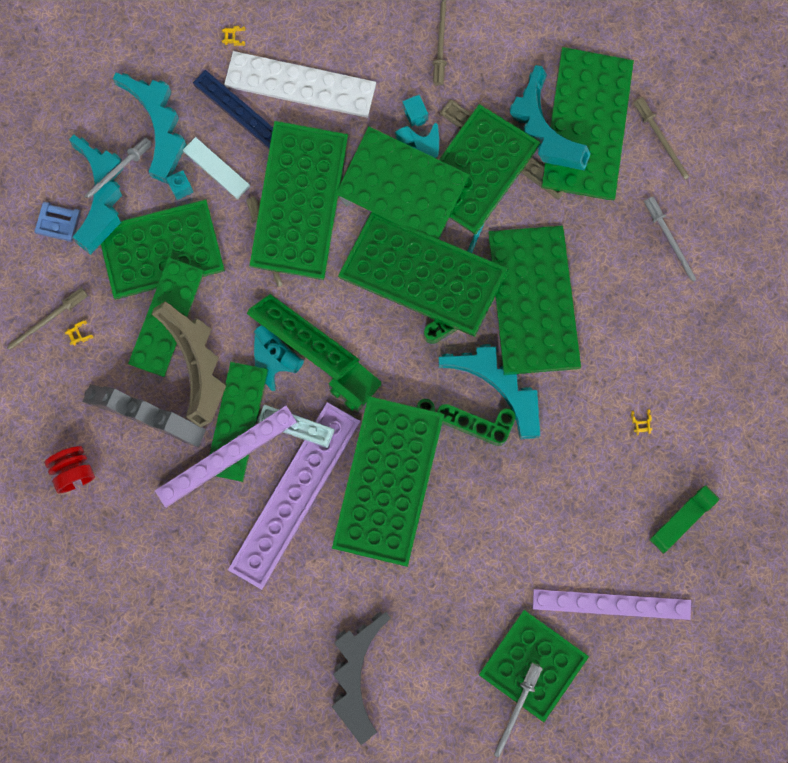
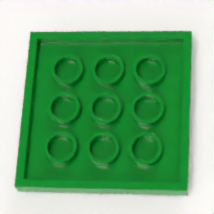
[479,610,589,723]

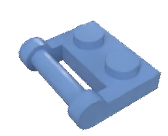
[34,202,81,242]

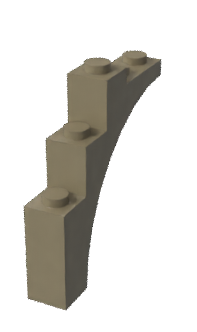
[152,302,226,428]

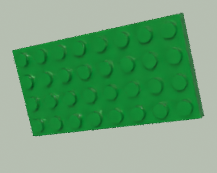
[541,47,634,201]
[249,121,348,280]
[338,212,508,337]
[488,226,581,375]
[332,396,444,567]

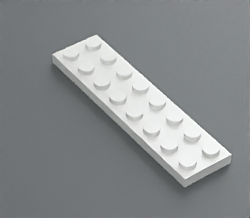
[224,51,376,118]

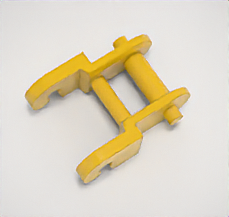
[222,26,246,46]
[65,320,94,346]
[631,409,652,435]

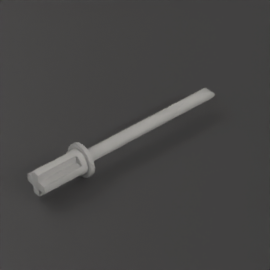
[85,137,152,198]
[644,196,696,282]
[494,663,543,758]

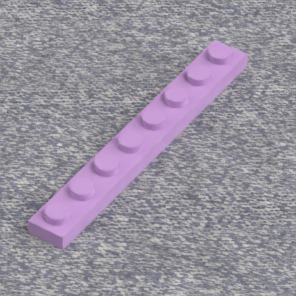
[155,406,297,508]
[532,589,691,620]

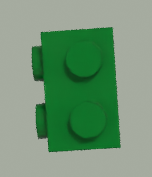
[328,363,381,412]

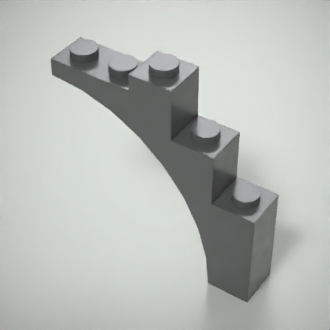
[82,384,206,447]
[332,612,391,745]

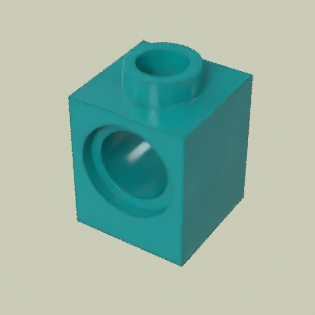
[402,94,428,127]
[166,170,194,200]

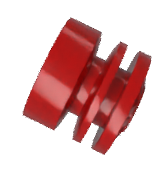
[44,446,95,494]

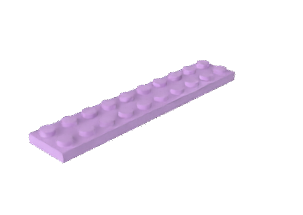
[228,402,360,590]

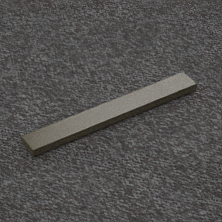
[440,99,564,200]

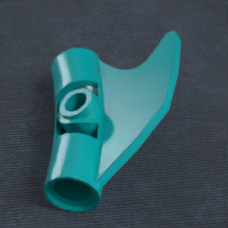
[394,123,440,159]
[254,325,304,391]

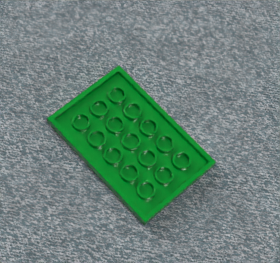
[439,104,541,235]
[337,126,470,239]
[101,200,225,300]

